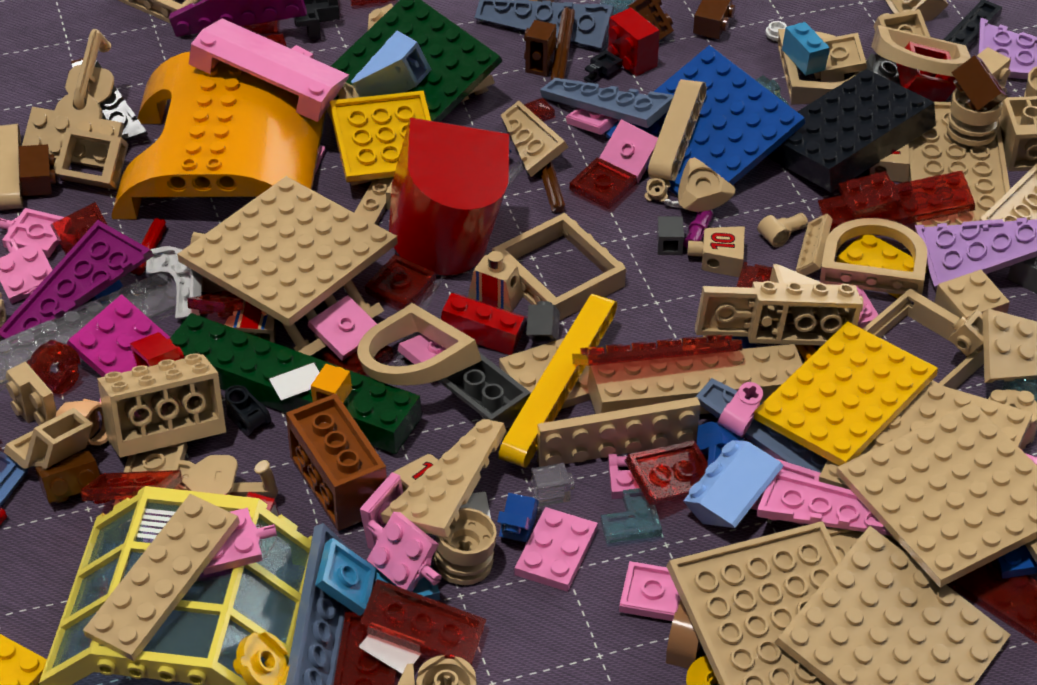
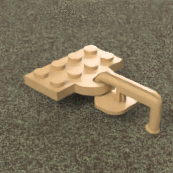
[22,29,124,169]
[113,442,278,531]

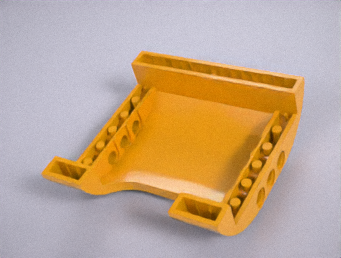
[111,51,326,219]

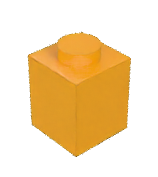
[311,364,352,403]

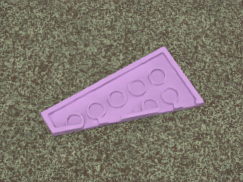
[978,18,1037,79]
[915,218,1037,291]

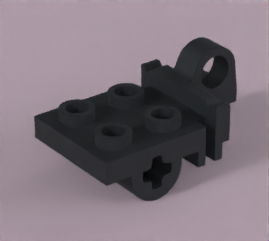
[294,0,340,40]

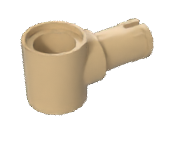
[757,213,808,248]

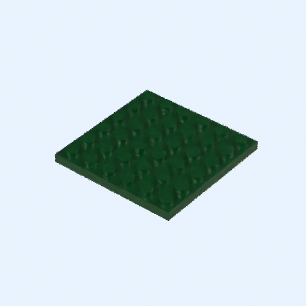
[330,0,503,122]

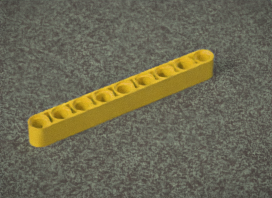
[499,294,617,468]

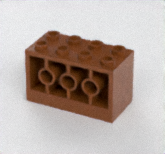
[286,393,387,531]

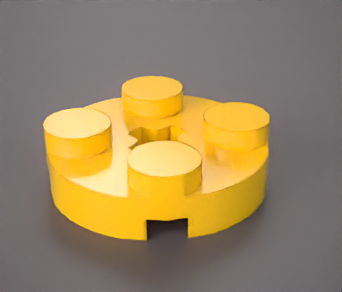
[233,632,290,685]

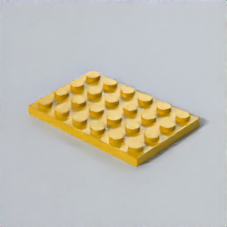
[753,321,938,466]

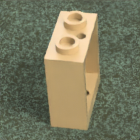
[54,127,129,190]

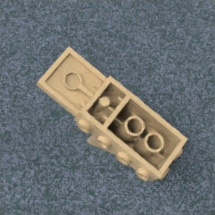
[695,264,863,345]

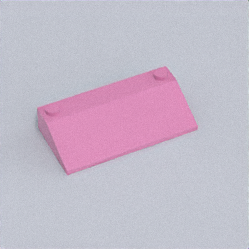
[189,18,349,122]

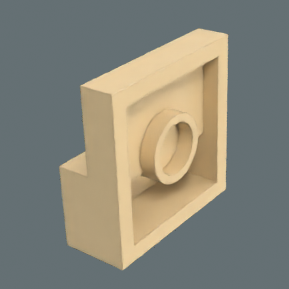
[873,9,930,37]
[814,33,867,83]
[6,362,57,425]

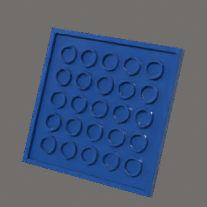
[605,45,806,213]

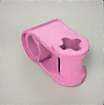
[718,382,763,437]

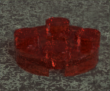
[26,340,81,394]

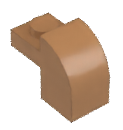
[666,600,701,669]

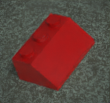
[441,293,528,355]

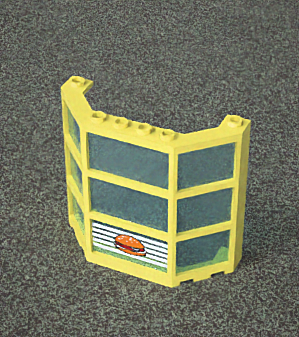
[39,486,312,685]

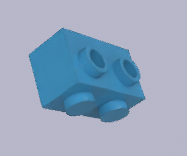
[782,22,829,75]

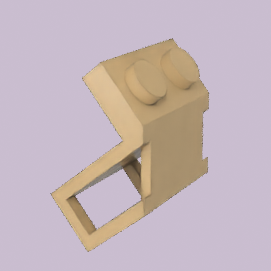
[4,408,93,469]

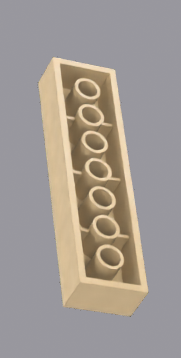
[587,344,803,414]

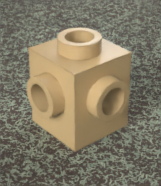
[948,309,984,356]

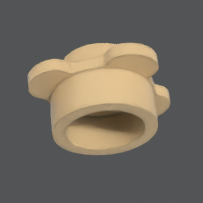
[645,178,671,202]

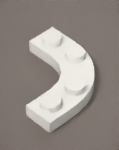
[146,246,203,320]

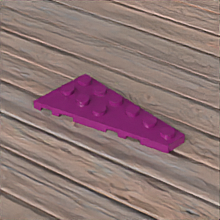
[169,0,307,37]
[0,220,154,349]

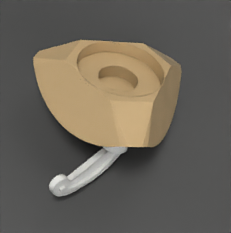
[664,157,736,212]

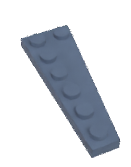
[474,0,615,50]
[540,78,674,128]
[696,378,827,473]

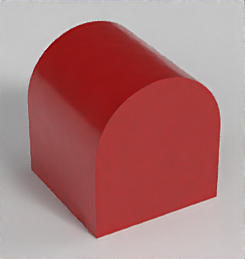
[389,118,509,275]

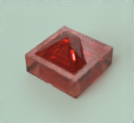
[524,98,555,121]

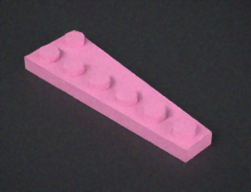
[757,471,892,536]

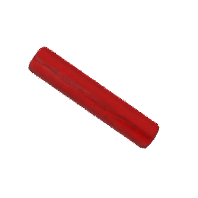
[131,218,166,275]

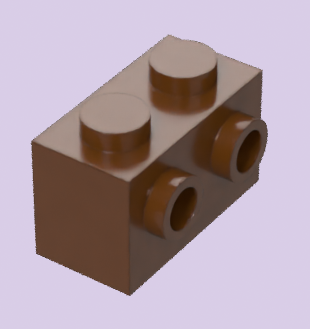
[693,0,735,39]
[524,20,556,77]
[951,55,1008,112]
[19,144,56,196]
[35,450,103,503]

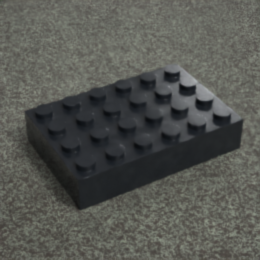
[767,69,936,193]

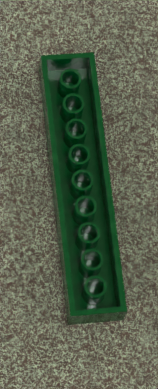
[170,313,422,454]

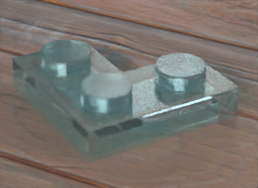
[601,487,662,544]

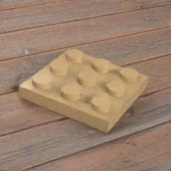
[499,338,591,409]

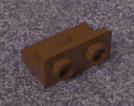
[627,0,674,40]

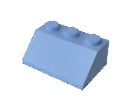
[683,440,784,528]

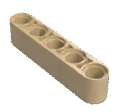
[648,79,707,181]
[0,124,23,211]

